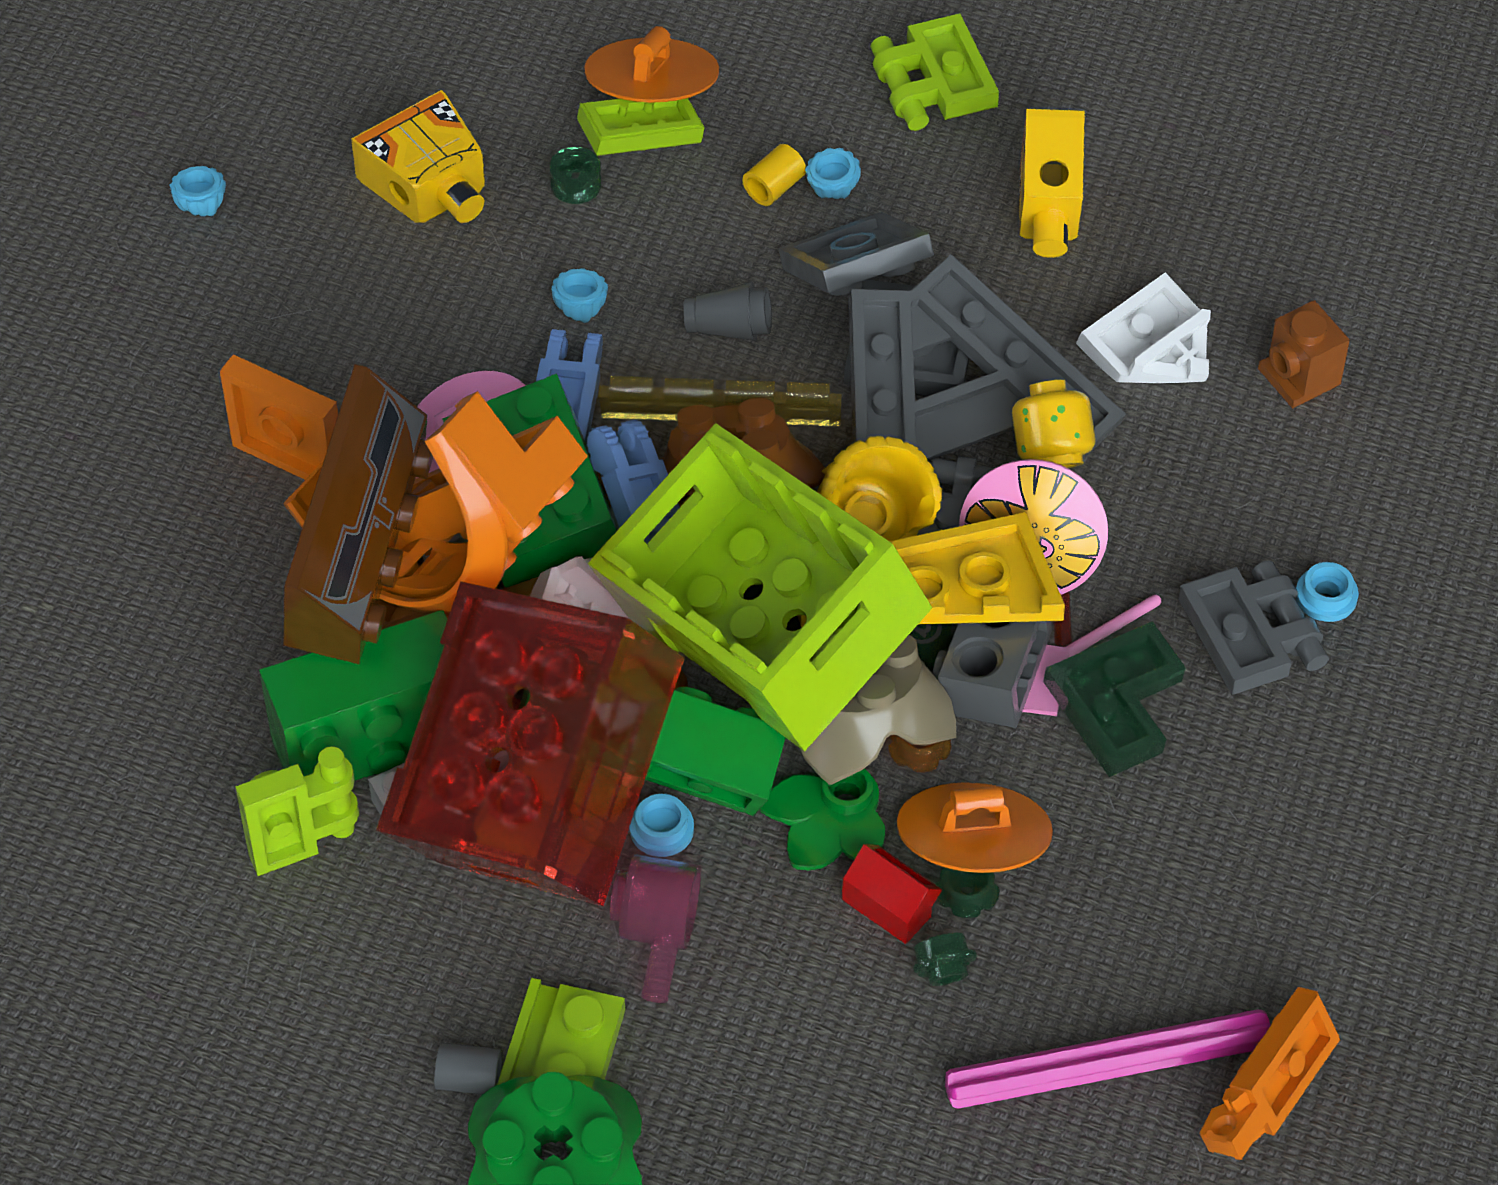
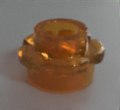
[889,735,951,773]

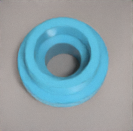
[1296,562,1359,622]

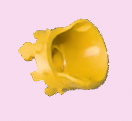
[817,436,942,541]

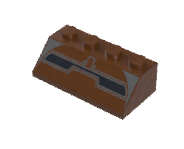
[283,364,433,664]

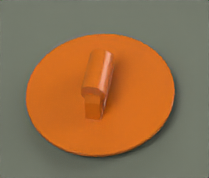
[585,26,719,103]
[897,782,1053,873]

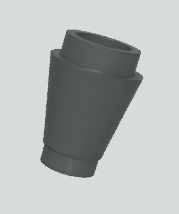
[684,282,772,341]

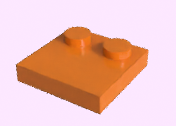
[220,354,338,480]

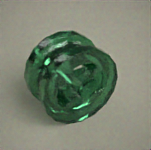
[550,147,601,204]

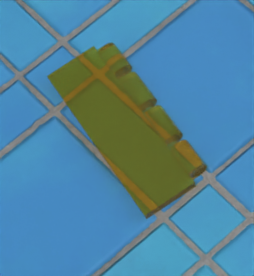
[598,376,842,426]

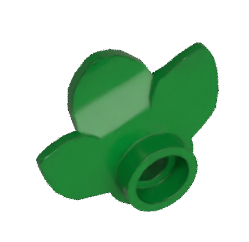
[760,769,885,870]

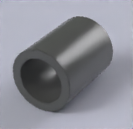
[434,1042,503,1095]

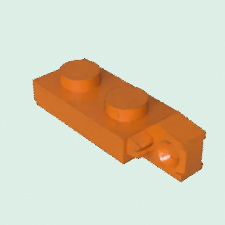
[1199,987,1340,1160]

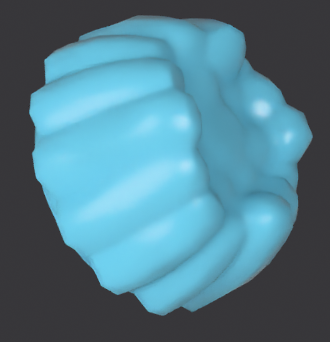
[805,148,861,199]
[170,166,226,217]
[552,268,608,323]

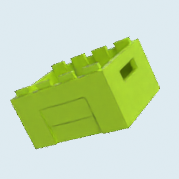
[587,423,933,752]

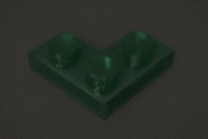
[1043,621,1186,777]

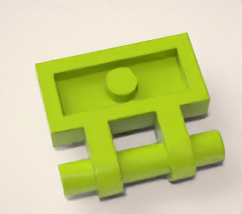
[870,13,999,131]
[235,746,359,876]

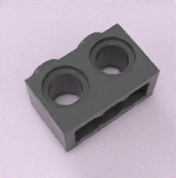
[933,621,1052,728]

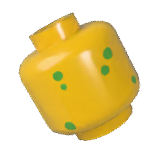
[1012,380,1095,468]

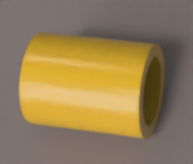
[742,144,806,206]

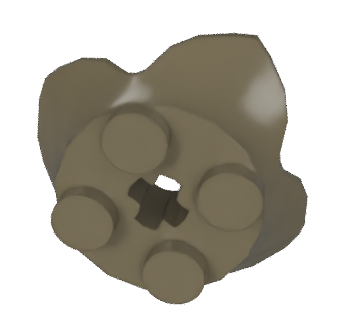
[800,635,956,785]

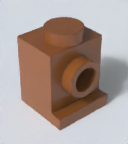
[1258,300,1350,409]

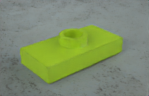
[577,98,705,156]

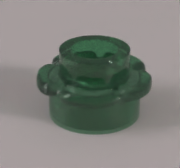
[935,868,1000,918]
[913,932,977,986]

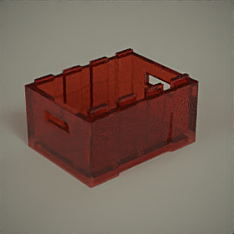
[376,582,685,906]

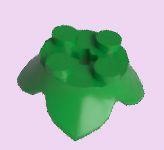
[468,1072,642,1185]

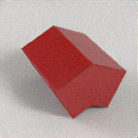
[842,844,942,944]

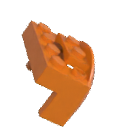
[283,391,588,614]

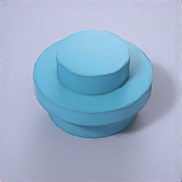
[629,794,694,857]

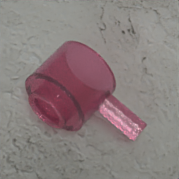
[610,854,701,1003]

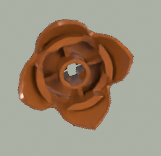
[660,398,825,502]

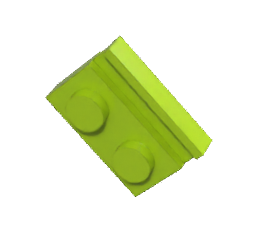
[497,978,625,1085]

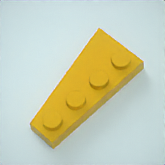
[797,512,1065,627]

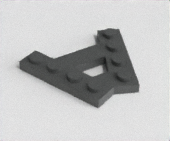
[848,254,1126,461]

